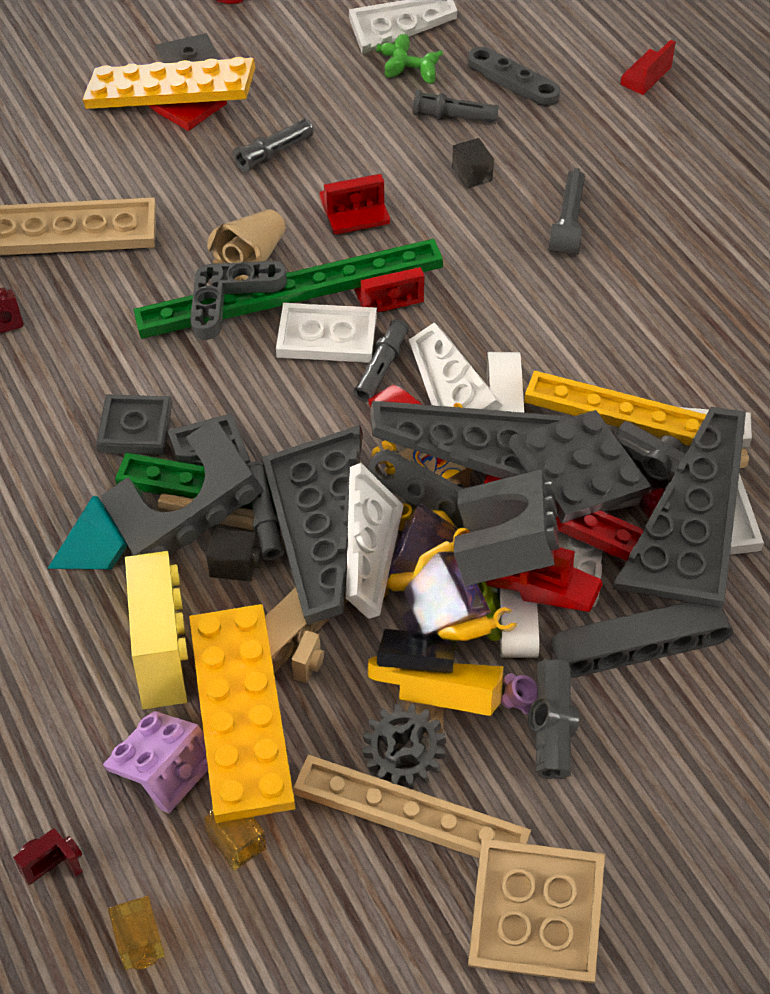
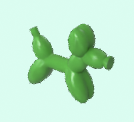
[376,34,443,84]

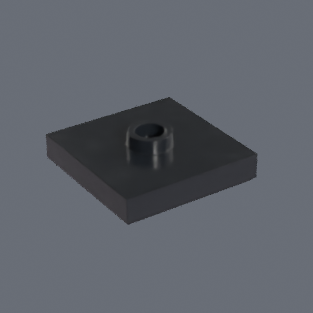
[377,629,457,673]

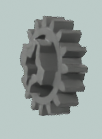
[362,703,447,789]

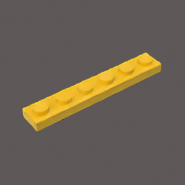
[524,370,707,446]

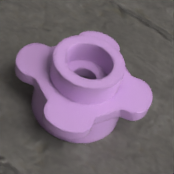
[501,673,537,715]

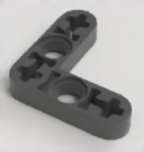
[190,261,287,340]

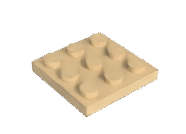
[468,838,605,984]

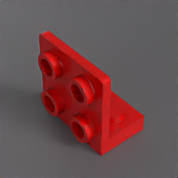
[354,267,425,313]

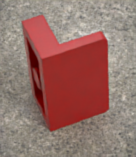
[620,40,676,95]

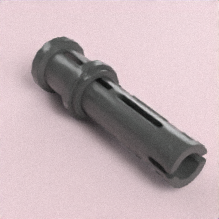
[413,89,499,124]
[233,118,314,172]

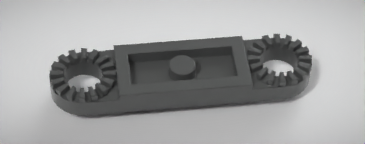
[468,47,560,107]
[368,449,465,529]

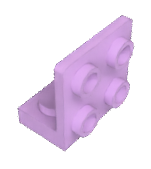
[103,711,208,813]

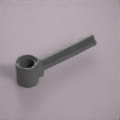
[549,168,585,255]

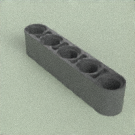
[550,602,733,678]

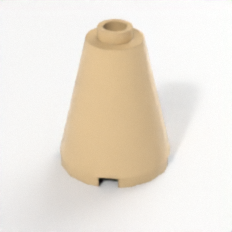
[207,209,286,281]

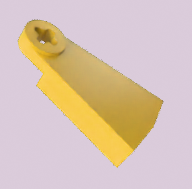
[367,656,504,716]

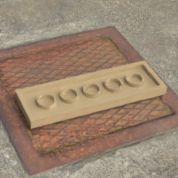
[0,197,156,255]

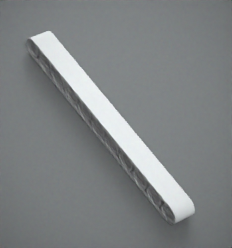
[487,352,539,658]

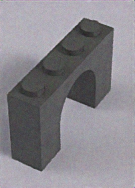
[99,417,264,556]
[454,469,560,586]

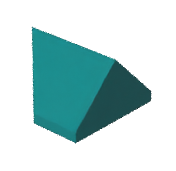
[47,496,128,569]

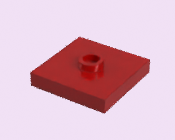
[149,100,227,131]

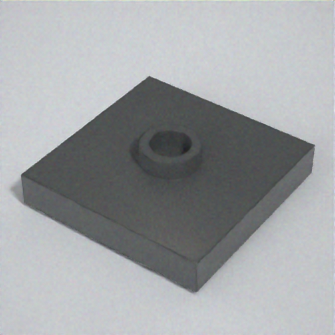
[155,33,220,64]
[96,394,172,455]

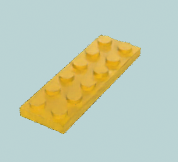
[83,57,256,109]
[189,604,296,823]

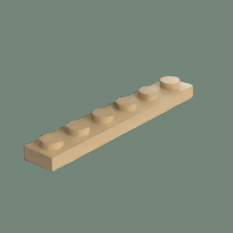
[293,755,531,858]

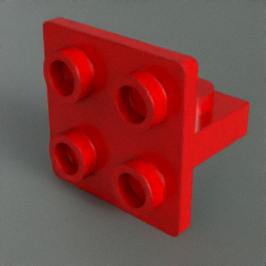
[319,174,390,235]

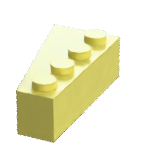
[125,551,188,710]

